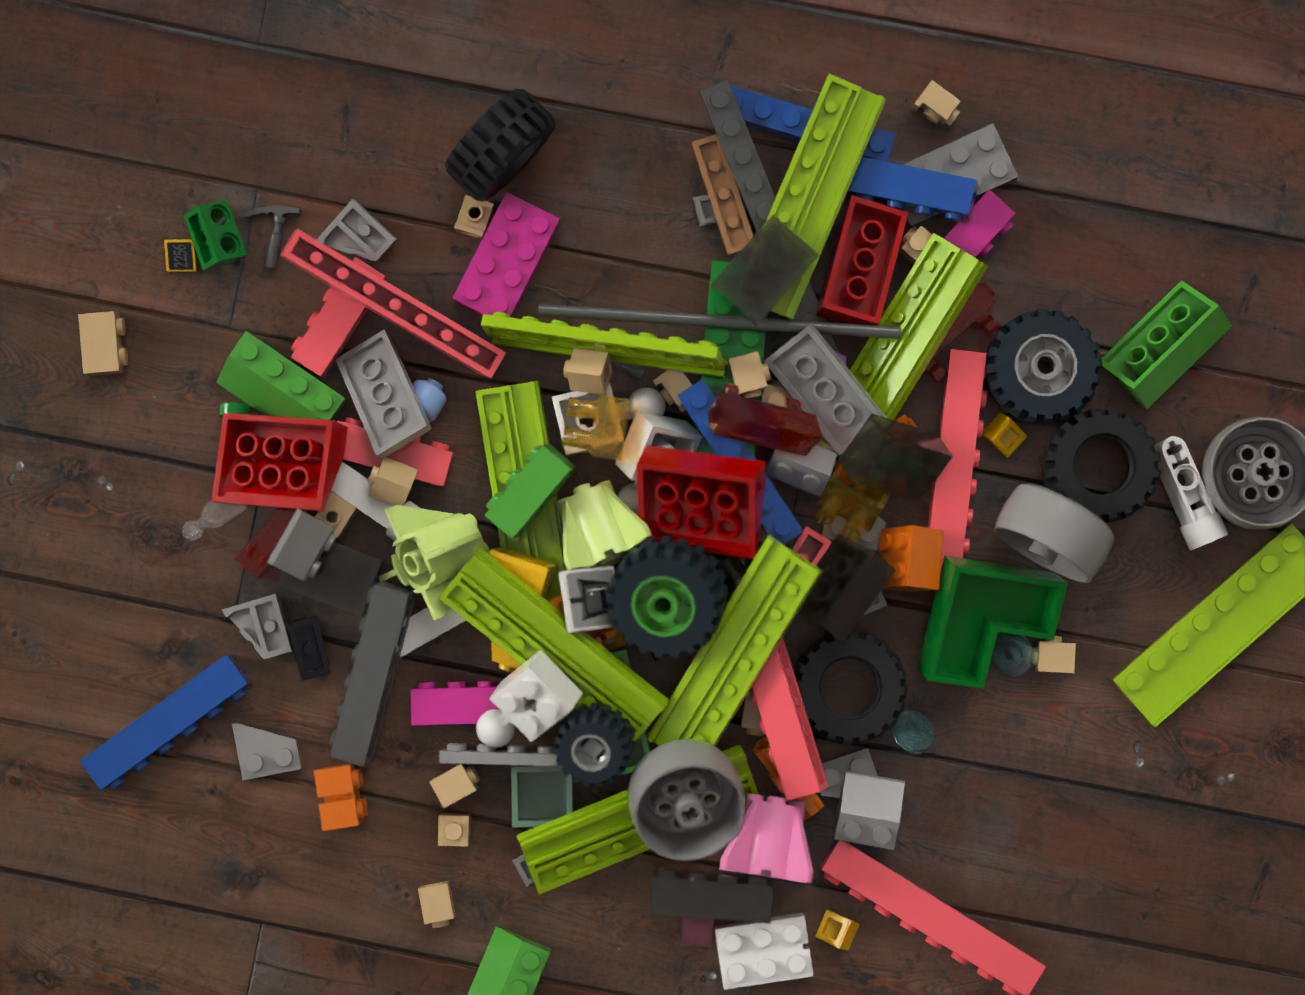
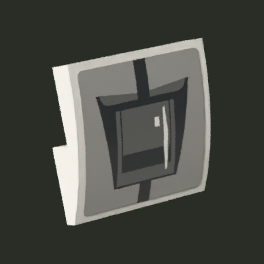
[559,566,616,633]

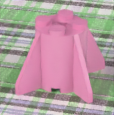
[719,793,813,883]

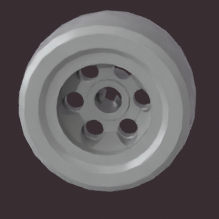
[1201,417,1305,530]
[994,483,1115,583]
[628,739,745,861]

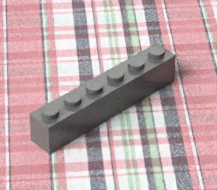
[329,581,417,767]

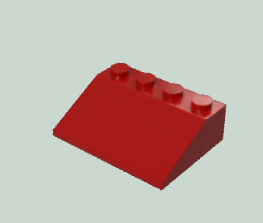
[211,413,348,511]
[637,446,765,559]

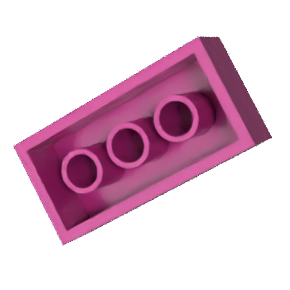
[452,192,561,318]

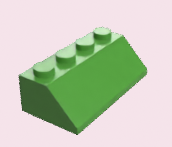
[1102,280,1232,409]
[216,331,348,421]
[468,925,551,995]

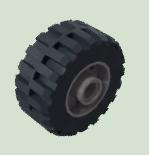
[985,309,1102,425]

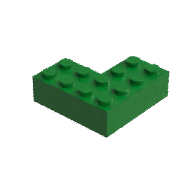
[917,556,1068,689]

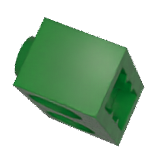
[183,200,247,271]

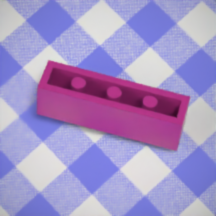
[944,189,1016,258]
[410,681,500,725]

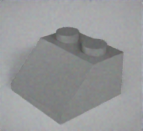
[765,431,837,498]
[267,509,337,581]
[834,770,905,850]

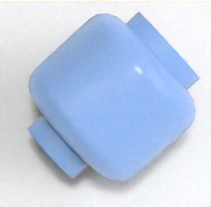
[412,378,447,422]

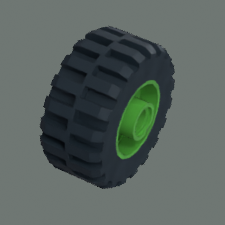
[607,536,728,659]

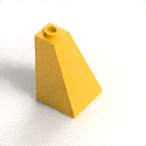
[489,547,557,672]

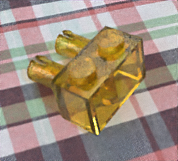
[562,395,631,462]
[815,462,892,541]

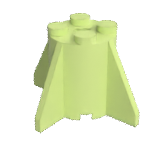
[555,480,652,570]
[378,505,489,621]

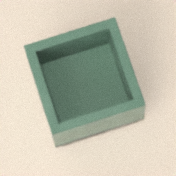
[511,765,574,827]

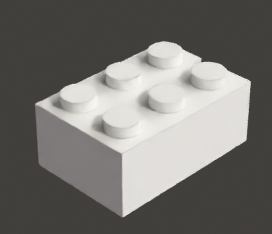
[714,913,814,990]

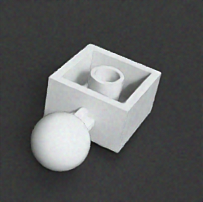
[552,383,666,457]
[616,411,703,516]
[476,650,582,748]

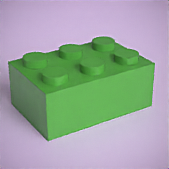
[484,444,578,539]

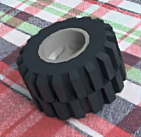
[554,703,635,787]

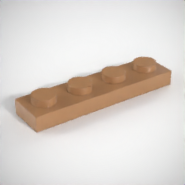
[691,134,756,256]

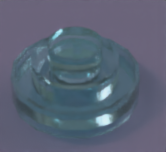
[991,633,1034,677]
[892,710,935,754]

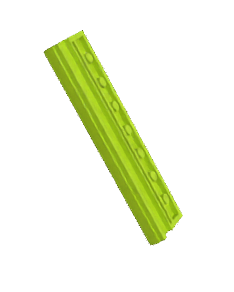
[734,74,886,320]
[809,233,988,471]
[481,312,728,378]
[475,381,568,601]
[1111,523,1305,727]
[647,535,822,746]
[438,547,669,741]
[517,745,759,895]

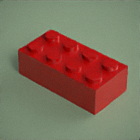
[815,195,909,325]

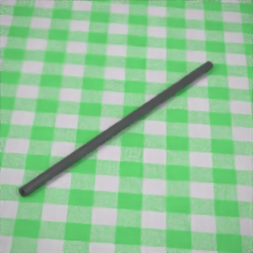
[538,304,900,339]

